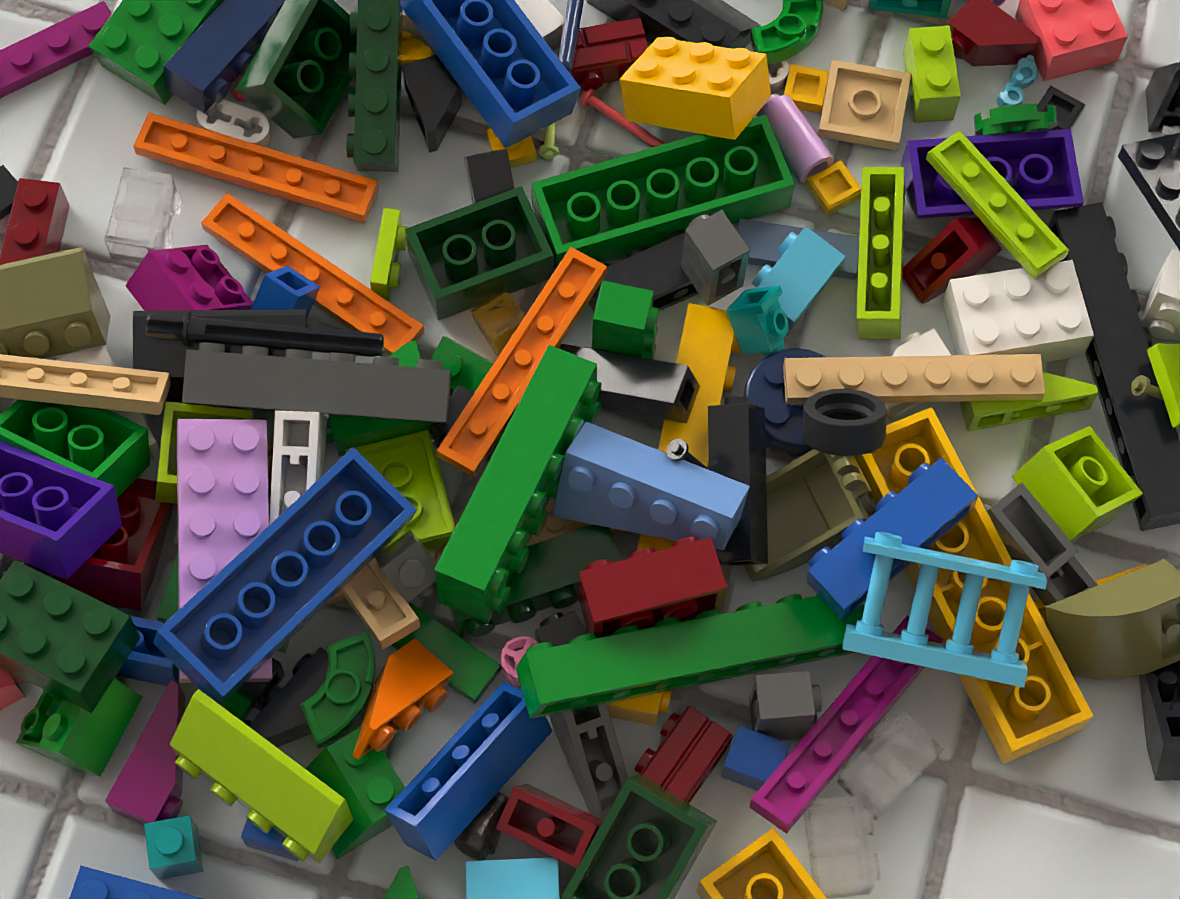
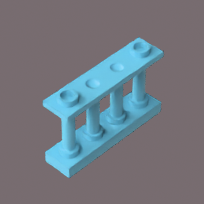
[842,532,1047,688]

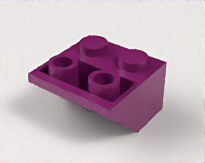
[125,245,253,311]

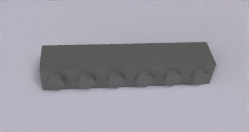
[182,343,452,424]

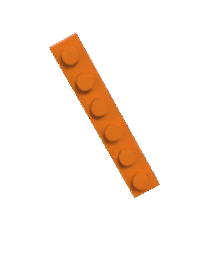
[133,112,379,223]
[201,193,425,356]
[437,247,607,478]

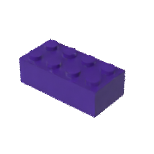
[0,441,122,580]

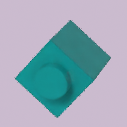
[144,815,204,880]

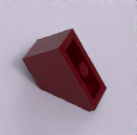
[947,0,1041,67]
[903,217,1002,304]

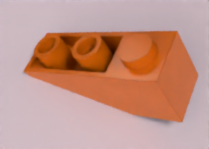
[353,639,454,760]

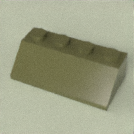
[0,247,111,359]

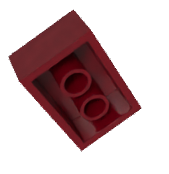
[578,536,727,638]

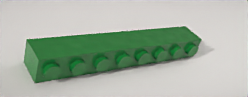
[516,594,865,719]

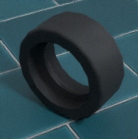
[802,389,887,456]

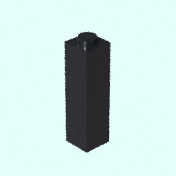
[559,344,700,424]
[708,396,768,566]

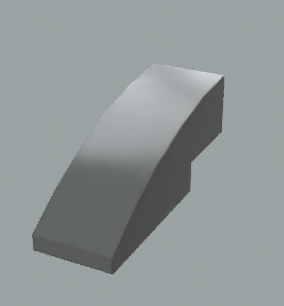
[987,482,1098,606]

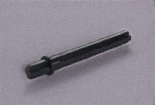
[145,311,384,357]

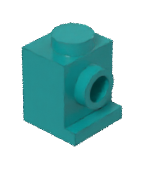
[726,285,790,356]

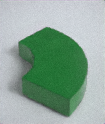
[750,0,823,65]
[300,630,376,748]

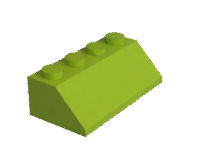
[170,689,354,863]

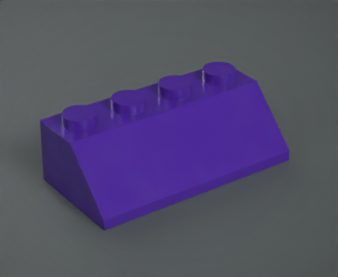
[901,129,1084,219]

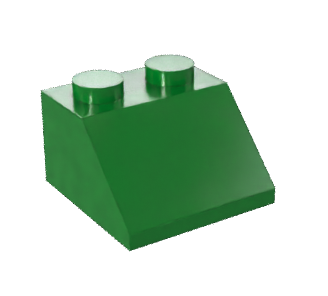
[305,726,405,859]

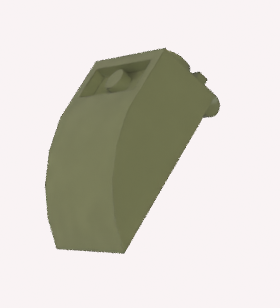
[745,449,877,582]
[1045,559,1180,679]

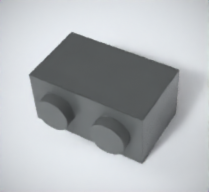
[681,210,750,306]
[749,671,822,740]

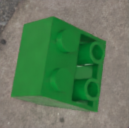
[15,678,143,777]

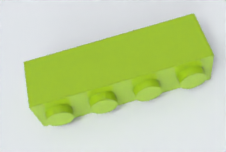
[856,167,906,339]

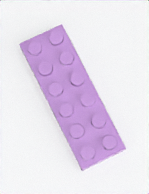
[177,419,272,683]

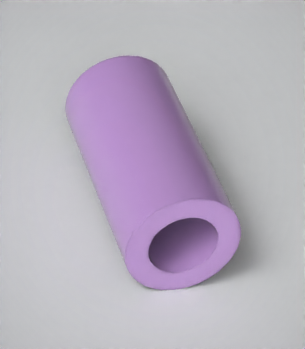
[756,94,835,183]

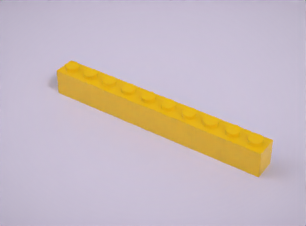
[606,303,740,726]

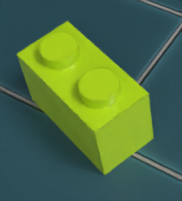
[903,26,961,123]

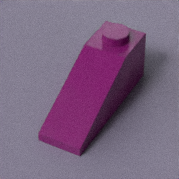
[105,680,185,826]

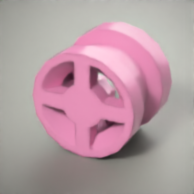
[501,636,539,688]

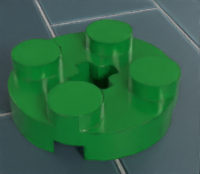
[973,104,1057,136]

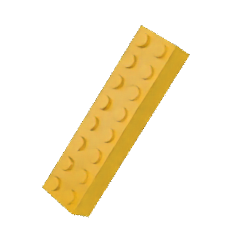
[854,407,1093,764]

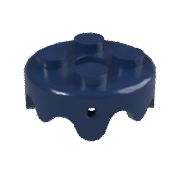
[743,348,825,457]

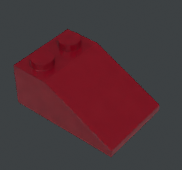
[54,478,174,611]

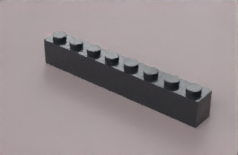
[1048,202,1180,531]

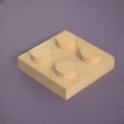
[818,60,911,151]

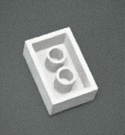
[942,260,1094,363]

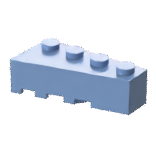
[552,422,750,550]

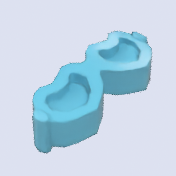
[996,55,1037,107]

